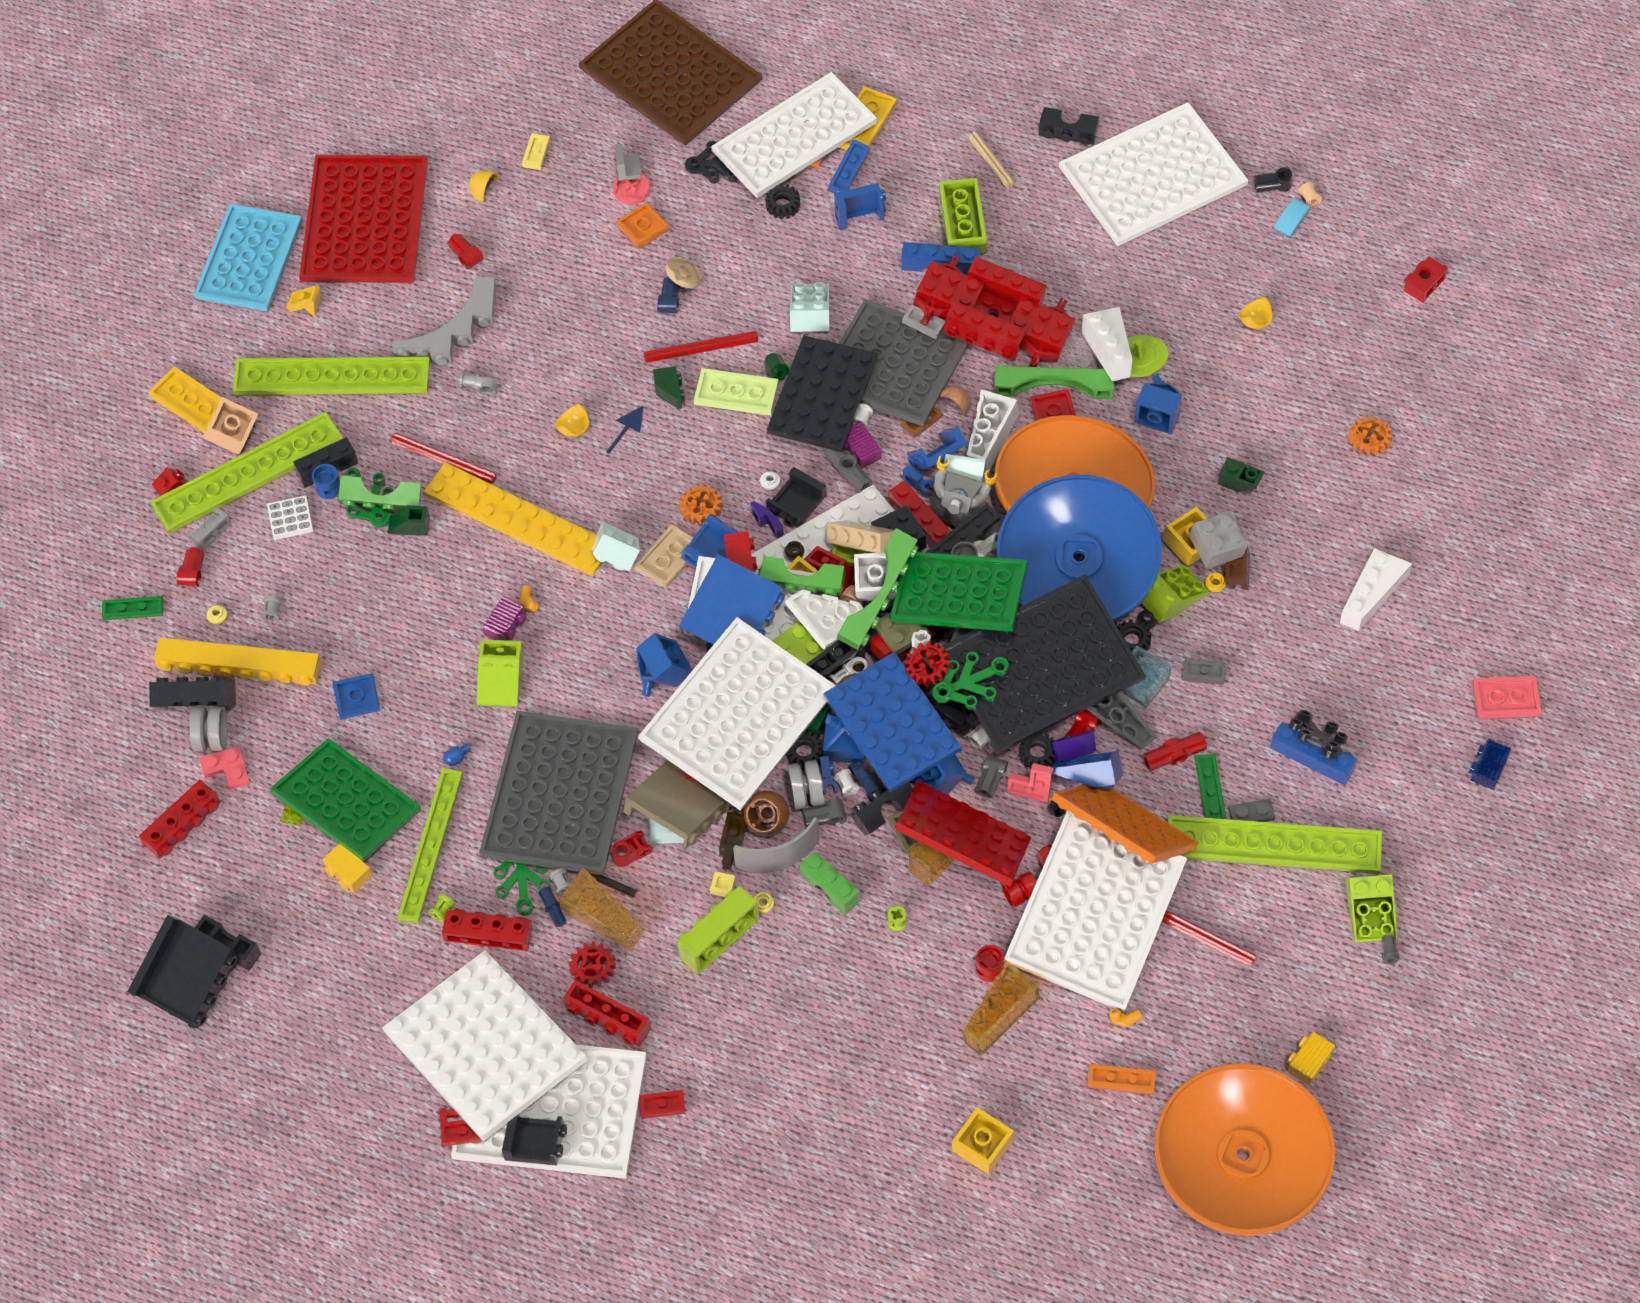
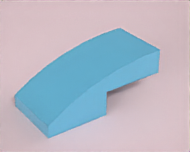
[1274,199,1311,238]

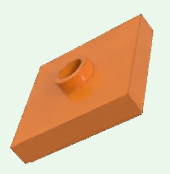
[616,202,669,249]

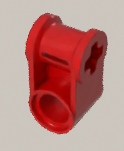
[612,830,653,867]

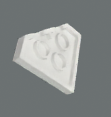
[785,590,863,650]

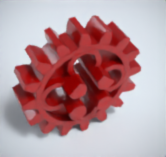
[905,641,951,687]

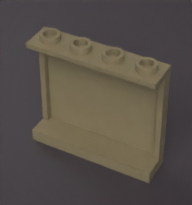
[623,760,733,850]

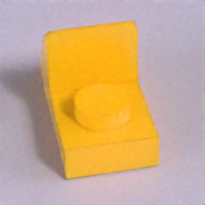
[286,285,321,316]

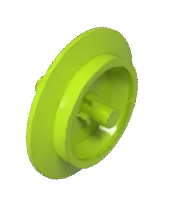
[1127,335,1169,377]

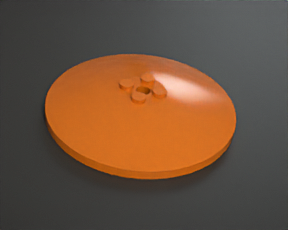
[994,415,1155,513]
[1154,1064,1335,1236]

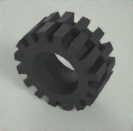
[766,184,800,219]
[1117,619,1152,658]
[786,731,823,770]
[1019,732,1055,770]

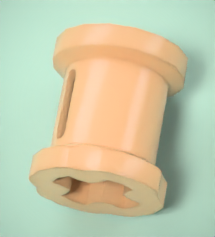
[1298,182,1322,207]

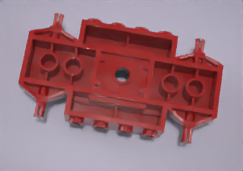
[913,255,1075,367]

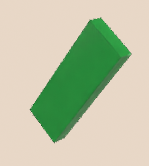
[102,596,164,621]

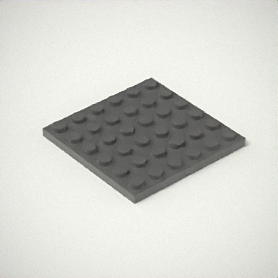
[839,299,969,427]

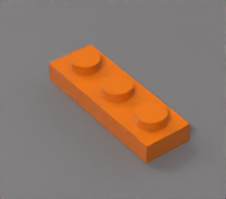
[1088,1064,1156,1094]

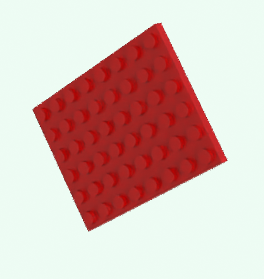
[299,155,428,283]

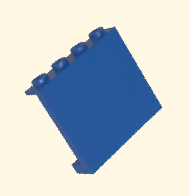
[679,554,785,645]

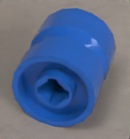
[312,464,340,500]

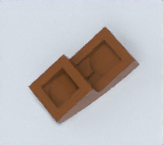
[900,407,943,437]

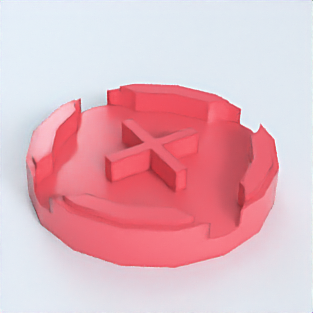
[613,173,651,204]

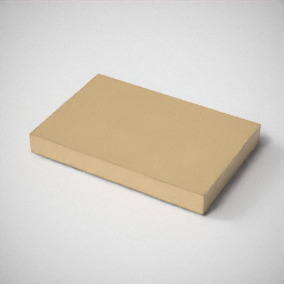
[634,524,693,589]

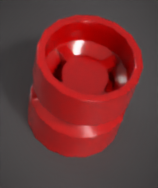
[1001,871,1037,908]
[976,945,1004,982]

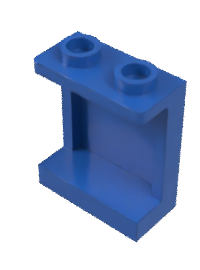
[834,183,886,230]
[907,427,968,470]
[680,515,738,568]

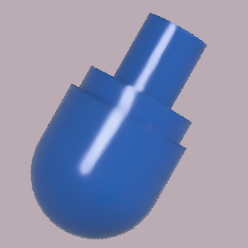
[443,743,471,766]

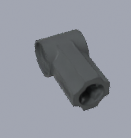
[976,755,1008,798]
[803,798,847,827]

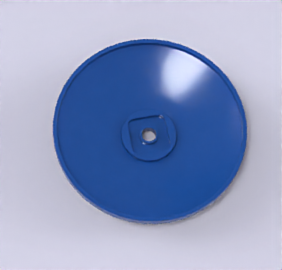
[997,475,1162,622]

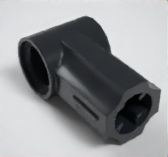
[1254,167,1292,192]

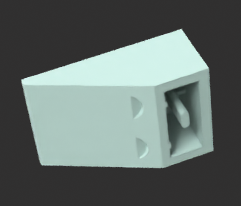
[790,282,830,332]

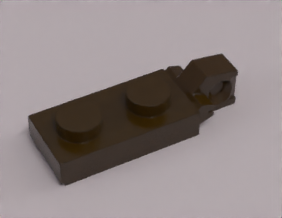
[719,812,747,870]

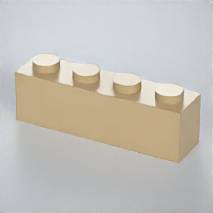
[827,520,895,554]

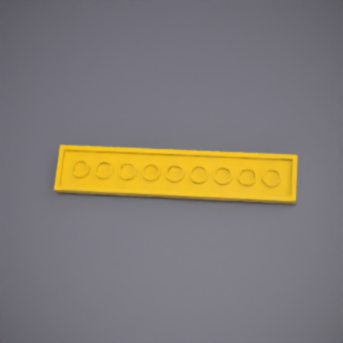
[424,463,603,577]

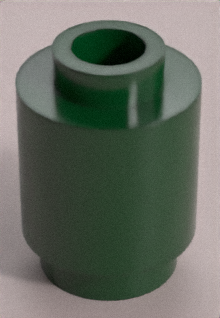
[764,353,789,380]

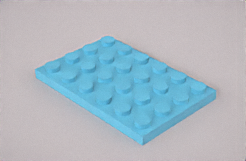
[194,204,303,312]

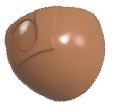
[938,386,971,416]

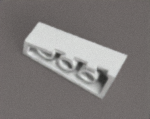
[1082,307,1132,381]
[967,389,1019,472]
[1340,548,1412,631]

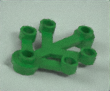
[337,467,393,528]
[932,652,1009,710]
[493,861,551,916]

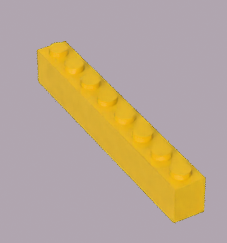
[154,637,322,686]

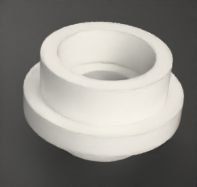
[760,472,780,490]

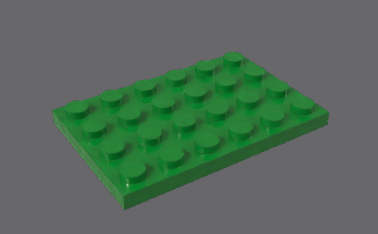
[890,552,1028,632]
[270,738,421,862]

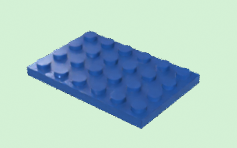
[823,652,962,793]

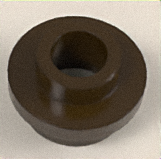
[784,541,805,560]

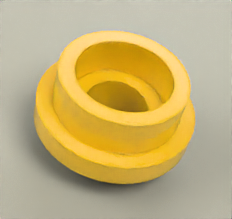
[1205,573,1226,592]

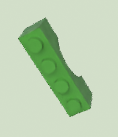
[338,475,422,510]
[760,556,845,597]

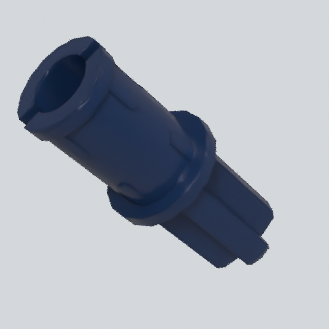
[538,886,567,927]

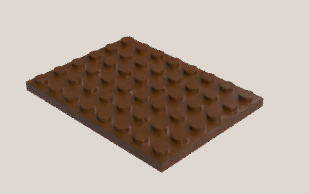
[579,0,762,146]

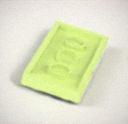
[694,368,779,416]

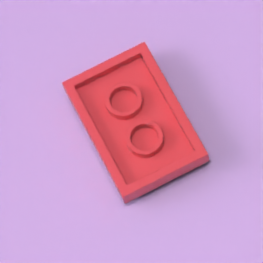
[1472,676,1541,719]

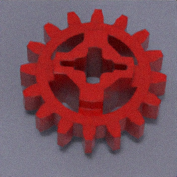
[569,941,616,988]

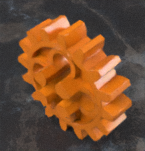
[1348,415,1393,456]
[679,484,723,526]

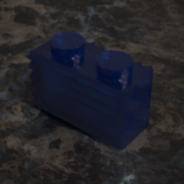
[1469,739,1511,790]

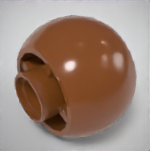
[744,791,790,836]

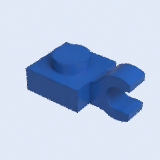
[903,465,934,497]
[820,756,838,795]

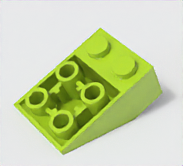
[1142,564,1210,623]
[477,640,524,707]
[1345,874,1398,943]

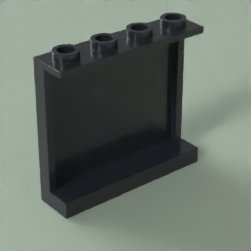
[127,915,239,1028]

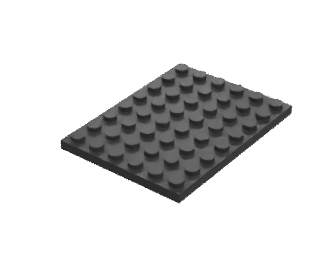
[479,711,639,875]

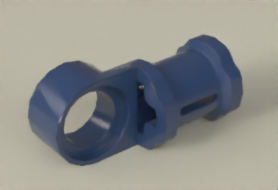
[848,761,884,799]

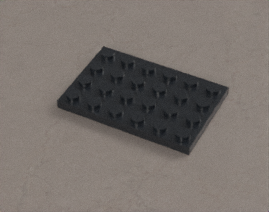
[767,335,878,452]

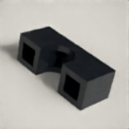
[1039,107,1099,145]
[293,437,358,488]
[850,782,913,835]
[195,914,261,971]

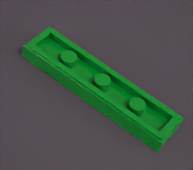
[1194,754,1227,819]

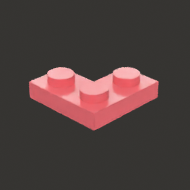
[199,746,250,790]
[1007,763,1053,803]

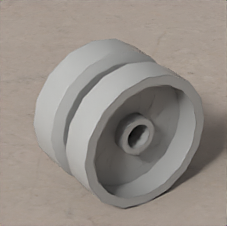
[189,706,228,752]
[787,760,824,810]

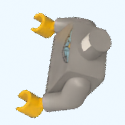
[934,456,997,514]

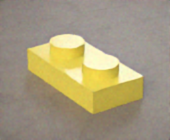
[522,133,550,170]

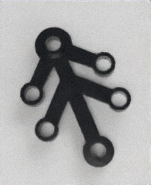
[685,141,738,184]
[1289,710,1348,759]

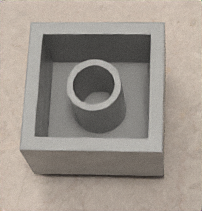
[1189,511,1248,569]

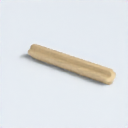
[969,131,1014,189]

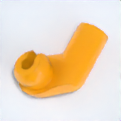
[519,585,539,612]
[1109,1008,1142,1027]

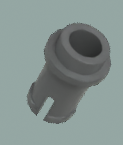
[1382,935,1400,964]

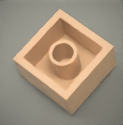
[203,397,258,454]

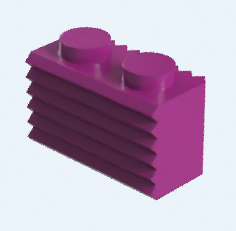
[844,422,882,469]
[482,596,527,641]

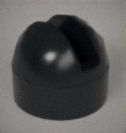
[1047,800,1065,817]

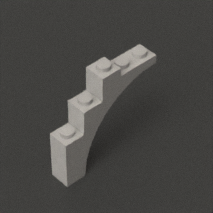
[392,277,497,366]

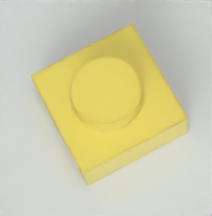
[710,871,736,897]

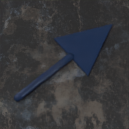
[606,405,644,454]

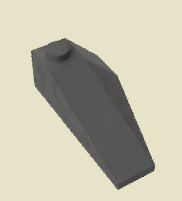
[1087,691,1157,749]

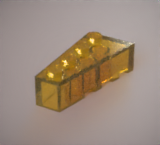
[559,868,643,951]
[963,961,1040,1056]

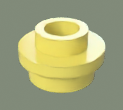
[207,605,227,624]
[754,892,774,913]

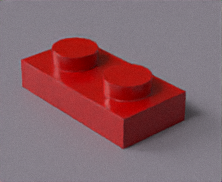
[639,1090,686,1119]

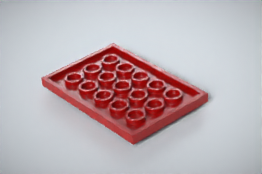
[894,781,1031,886]

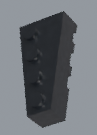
[149,676,236,707]

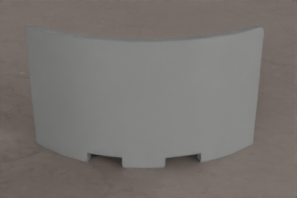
[733,817,819,874]

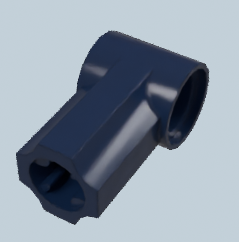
[657,277,680,314]

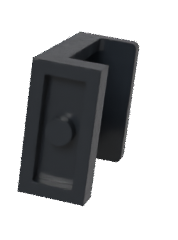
[766,467,827,528]
[927,674,977,734]
[502,1114,567,1166]

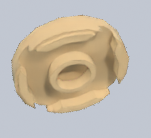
[665,257,702,288]

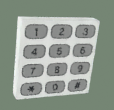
[267,495,313,540]

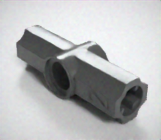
[823,448,873,493]

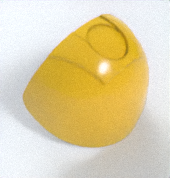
[469,170,499,202]
[1238,297,1273,330]
[554,404,589,437]

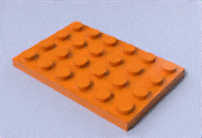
[1051,784,1199,864]

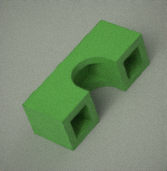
[799,851,860,915]

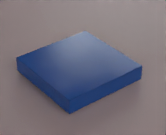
[332,673,381,720]

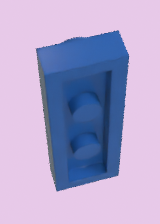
[828,139,870,193]

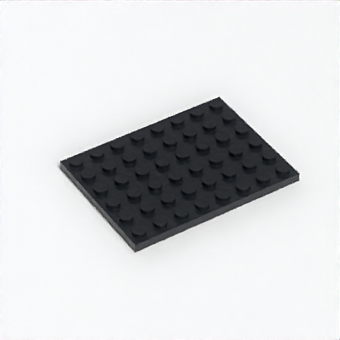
[940,574,1146,754]

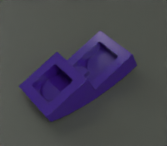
[750,501,784,539]
[1053,730,1097,762]

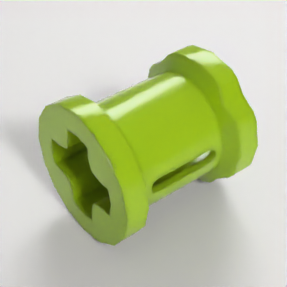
[428,894,456,922]
[887,906,907,931]

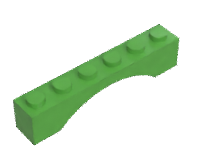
[995,365,1114,400]
[836,528,918,650]

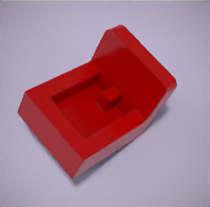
[152,467,187,496]

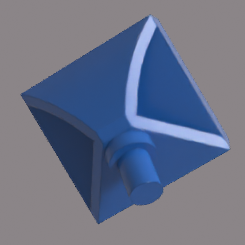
[1134,374,1182,435]
[636,633,693,697]
[823,713,866,764]
[914,754,975,794]

